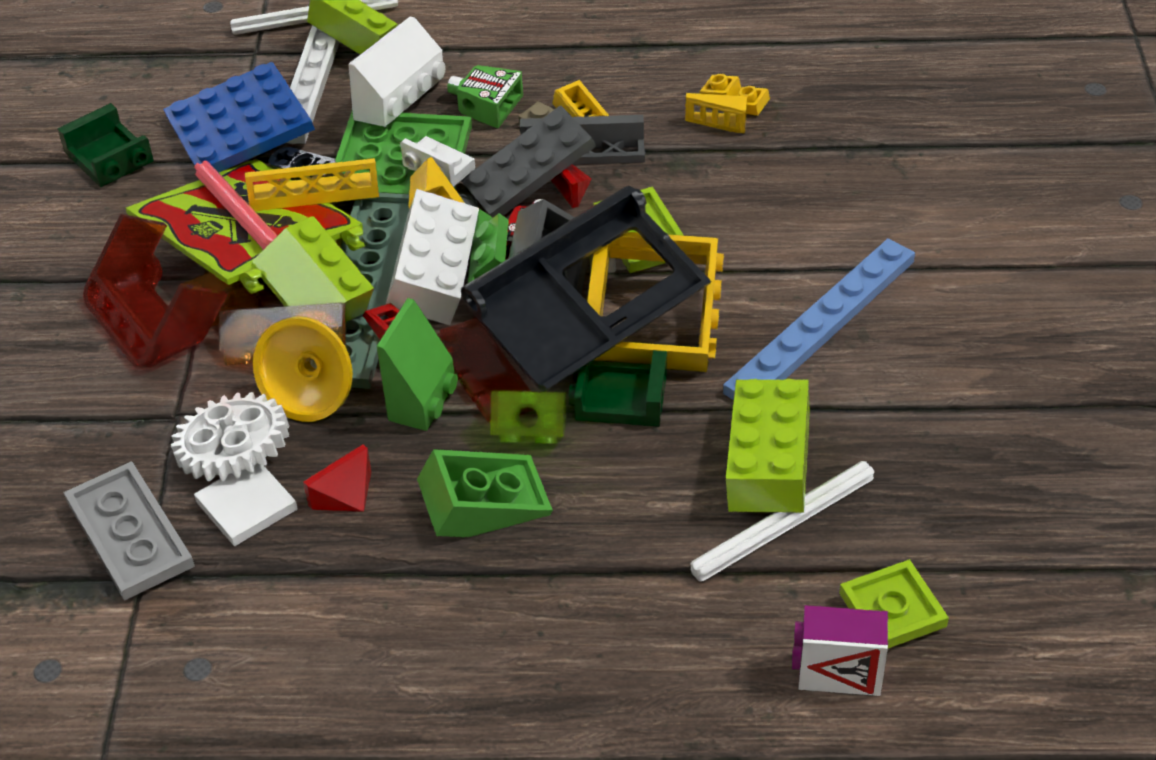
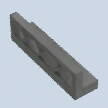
[520,115,645,165]

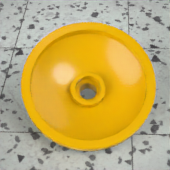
[253,317,353,422]

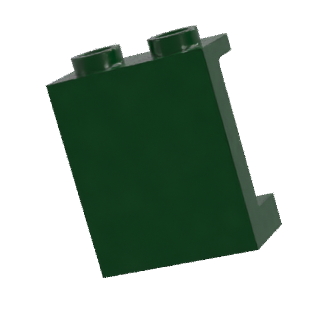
[57,103,154,188]
[569,350,667,427]

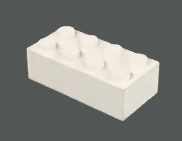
[385,189,479,325]

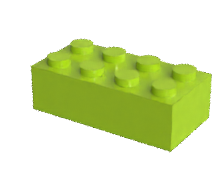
[726,379,810,513]

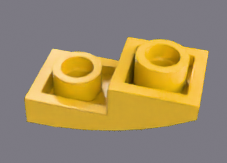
[700,74,770,116]

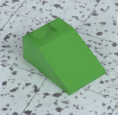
[377,298,458,431]
[417,449,553,537]

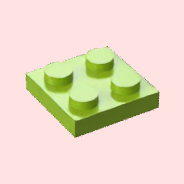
[839,559,949,648]

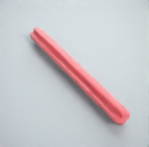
[194,161,278,250]

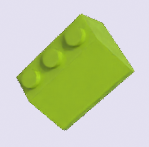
[307,0,398,55]
[251,216,374,329]

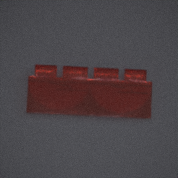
[437,318,540,422]

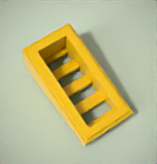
[552,80,609,117]
[685,93,747,133]

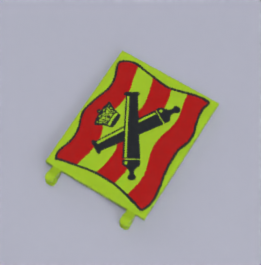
[126,159,365,294]

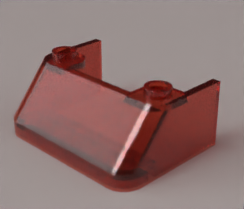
[83,214,227,368]

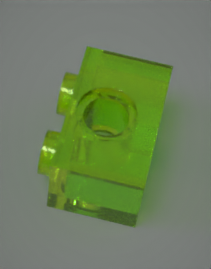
[490,390,566,444]

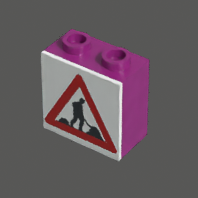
[792,605,888,696]

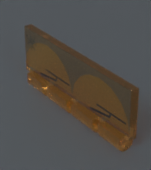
[219,302,346,366]

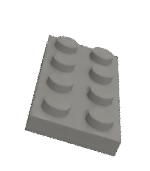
[63,461,195,601]

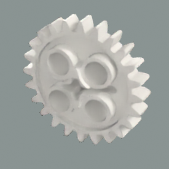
[171,392,290,481]

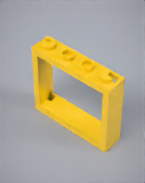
[587,232,724,372]

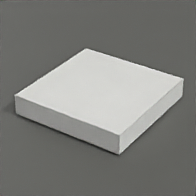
[194,463,298,547]

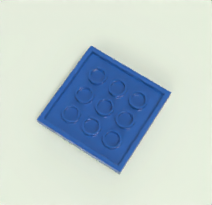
[163,62,315,173]

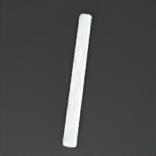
[230,0,398,35]
[690,461,874,581]

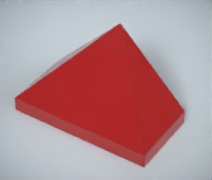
[551,164,592,208]
[303,444,372,512]

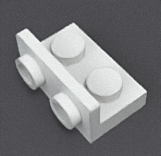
[400,136,475,187]

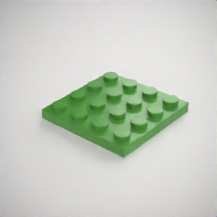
[335,111,472,194]

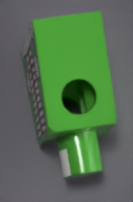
[447,65,523,128]

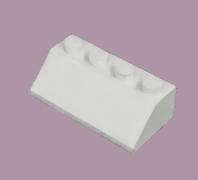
[349,17,445,127]

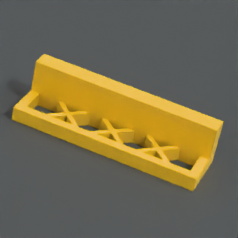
[245,158,379,211]

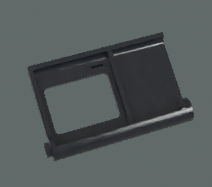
[461,185,712,392]

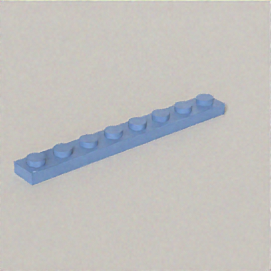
[723,238,915,400]

